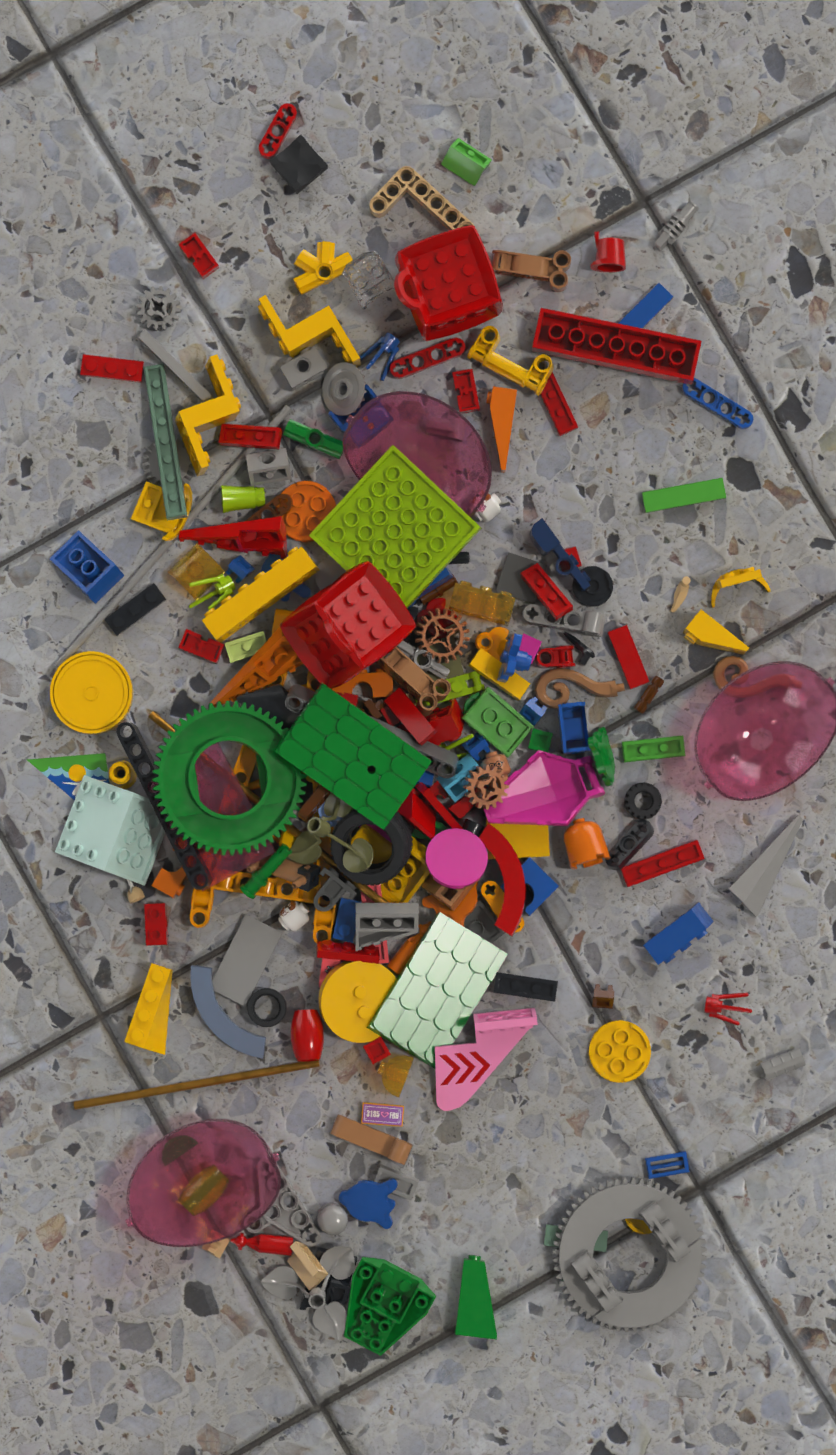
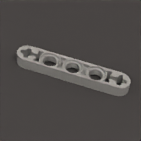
[137,330,214,403]

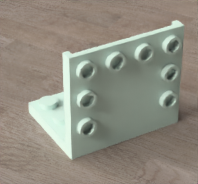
[55,775,165,886]

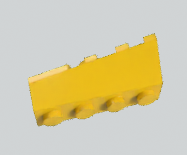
[124,963,173,1055]

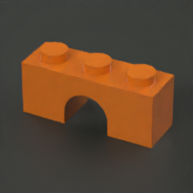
[332,668,393,699]
[151,837,205,898]

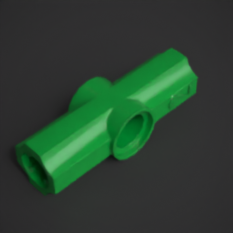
[283,419,347,460]

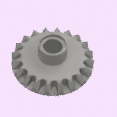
[322,362,367,416]
[143,438,195,487]

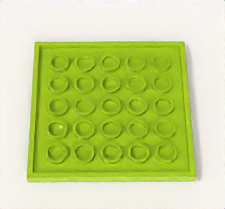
[309,445,482,608]

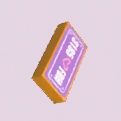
[361,1102,404,1127]

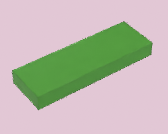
[622,735,686,763]

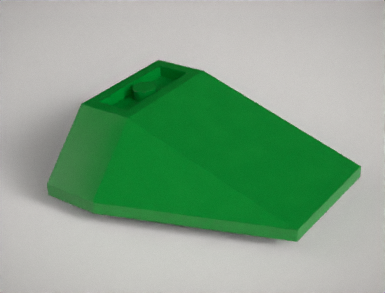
[344,1257,436,1356]

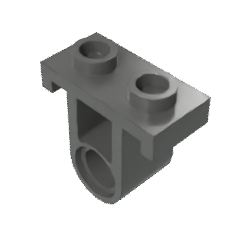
[314,867,357,912]

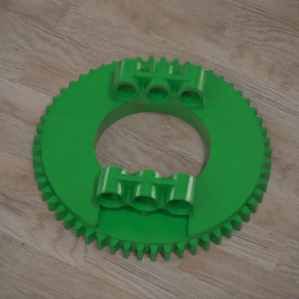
[152,701,307,856]

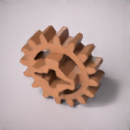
[463,764,509,810]

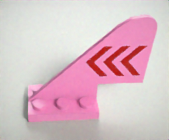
[435,1008,538,1111]

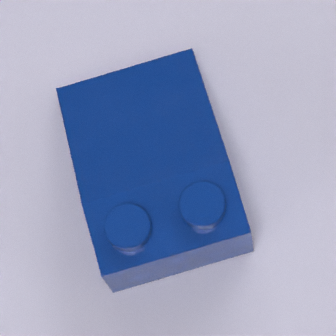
[49,530,124,604]

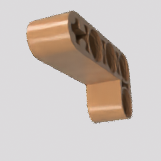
[330,1114,413,1165]

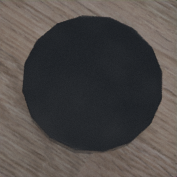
[572,566,613,607]

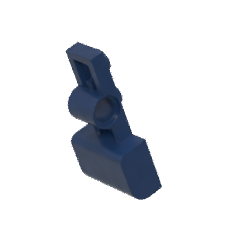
[529,518,591,592]

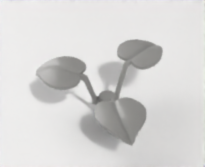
[261,1245,355,1340]

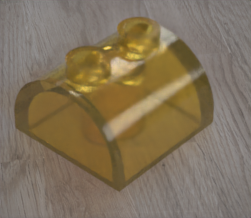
[168,543,225,601]
[377,1055,414,1097]

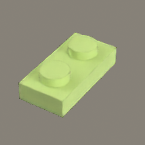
[224,631,267,663]

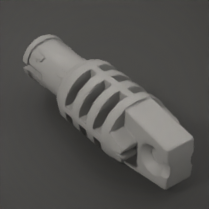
[655,201,699,251]

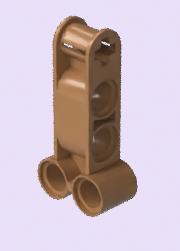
[492,250,571,292]
[376,647,451,716]

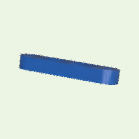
[682,378,753,429]

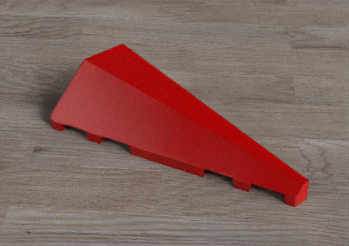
[179,516,287,559]

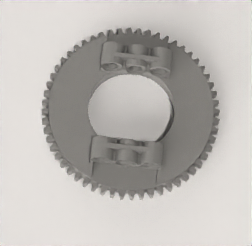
[553,1177,707,1332]

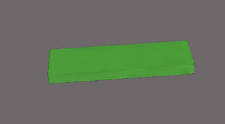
[642,478,726,513]

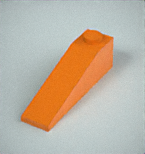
[486,386,517,473]

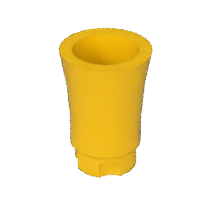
[109,761,137,789]

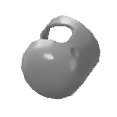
[317,1203,348,1235]

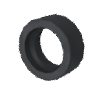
[247,988,287,1027]

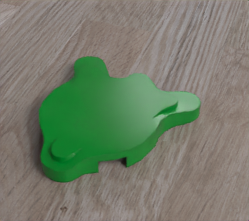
[588,727,615,787]

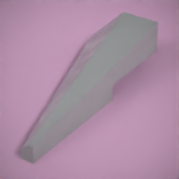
[728,815,803,917]

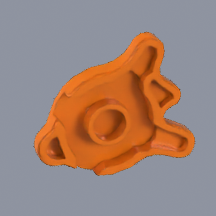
[422,881,478,926]

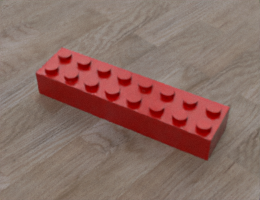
[532,308,702,385]

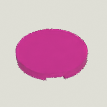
[425,828,488,889]

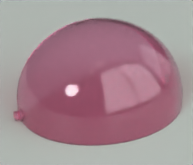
[343,391,492,517]
[694,661,836,801]
[125,1119,281,1247]

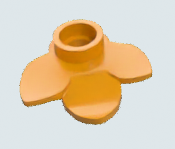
[475,627,509,661]

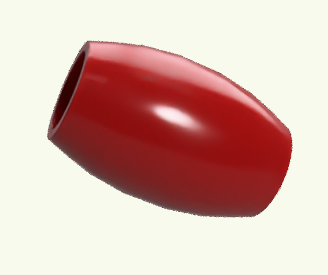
[290,1009,324,1062]

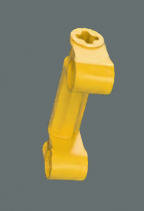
[467,326,554,396]

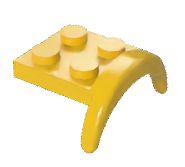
[131,481,192,541]
[711,567,771,608]

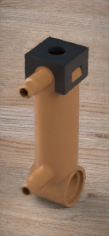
[242,845,321,892]

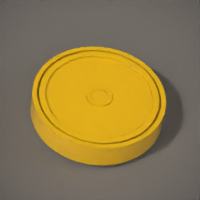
[50,651,133,735]
[318,961,396,1043]

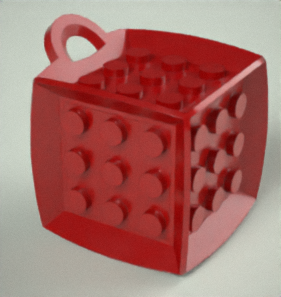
[394,225,503,341]
[280,561,416,689]

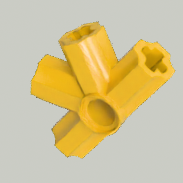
[293,241,356,295]

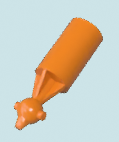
[387,921,432,975]

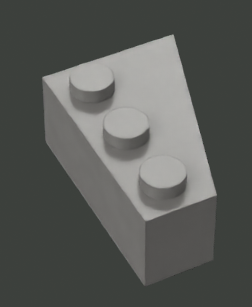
[356,903,419,951]

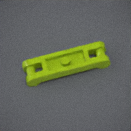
[413,671,485,707]

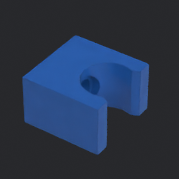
[500,857,559,916]

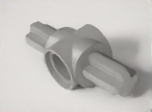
[396,640,450,679]

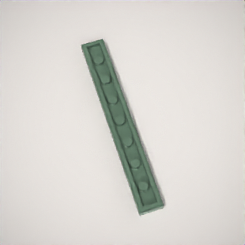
[144,364,187,521]

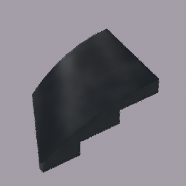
[236,683,299,731]
[300,1246,357,1310]

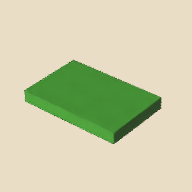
[461,687,534,758]

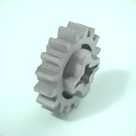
[136,286,181,331]

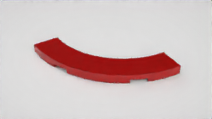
[479,823,526,937]

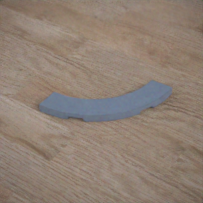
[190,965,266,1058]

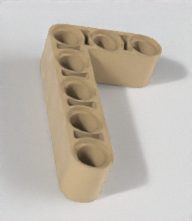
[369,166,474,230]

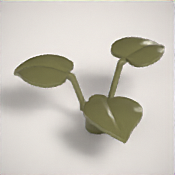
[288,792,373,873]

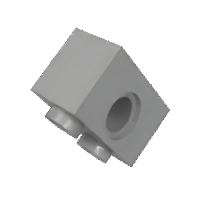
[280,347,328,391]
[246,448,291,486]

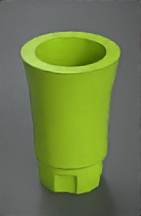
[221,485,265,513]

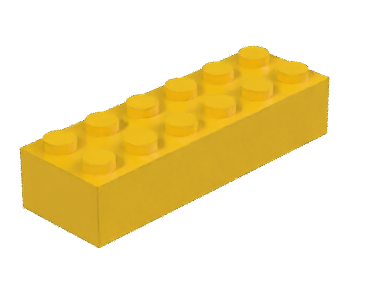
[202,546,320,643]

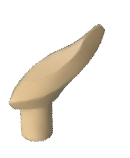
[670,576,691,613]

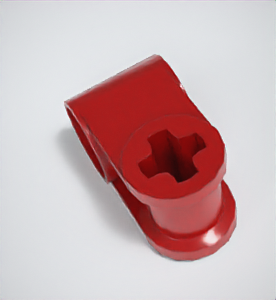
[535,645,576,669]

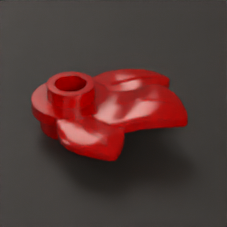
[417,598,457,639]

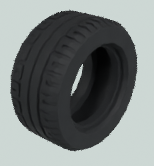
[330,808,413,886]

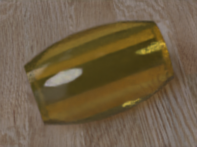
[178,1164,230,1216]

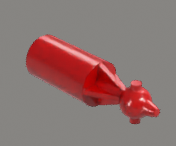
[230,1233,294,1256]

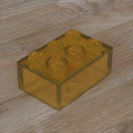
[449,581,515,626]

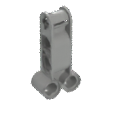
[523,604,605,637]

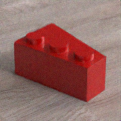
[397,698,465,746]

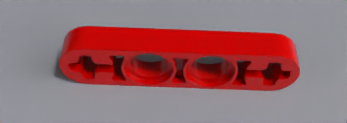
[390,337,465,379]

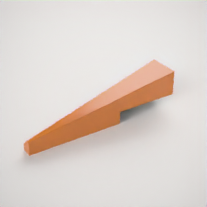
[210,627,303,708]

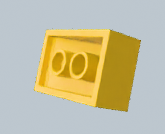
[683,609,749,655]
[381,837,430,903]

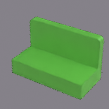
[441,138,492,186]

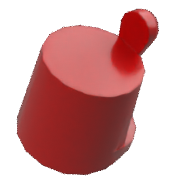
[590,231,626,273]

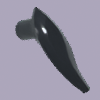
[563,632,595,665]

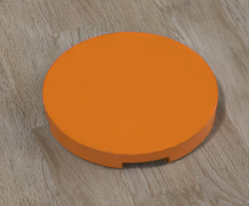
[275,481,336,543]

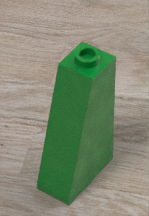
[455,1255,497,1340]

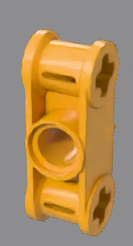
[481,881,524,933]

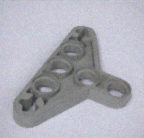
[245,1156,321,1247]

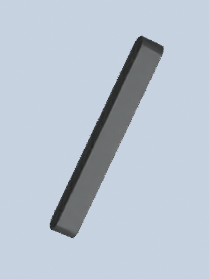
[285,685,459,778]

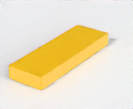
[468,648,531,701]

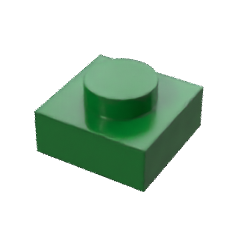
[528,728,553,752]

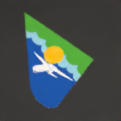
[26,753,110,800]

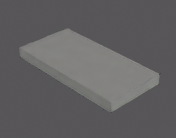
[212,914,282,1007]

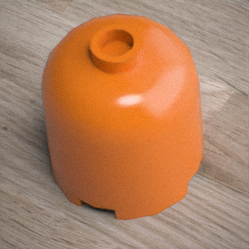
[564,818,610,870]

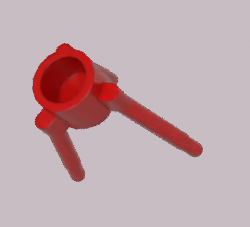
[704,993,752,1026]

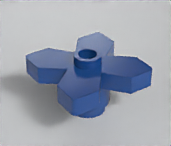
[497,633,532,683]

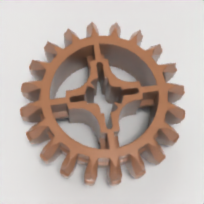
[414,608,470,663]

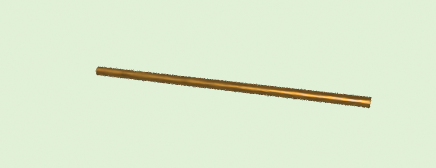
[73,1061,320,1110]

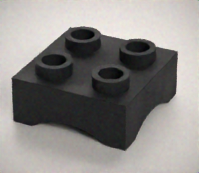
[270,135,328,194]

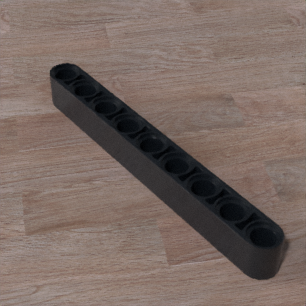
[116,722,212,890]

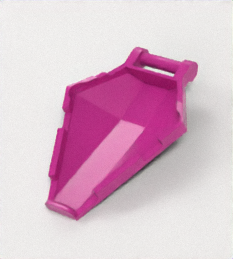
[482,750,605,826]

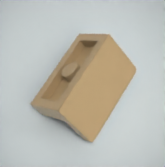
[287,1241,328,1290]

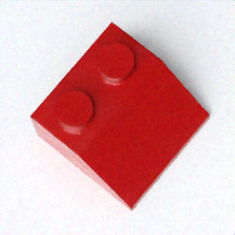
[397,788,436,840]

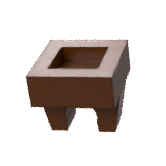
[361,699,387,719]
[592,984,614,1009]

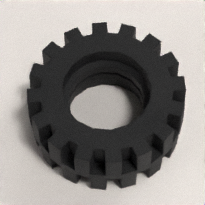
[624,782,662,819]

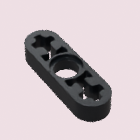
[605,819,654,870]

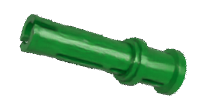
[240,843,292,899]

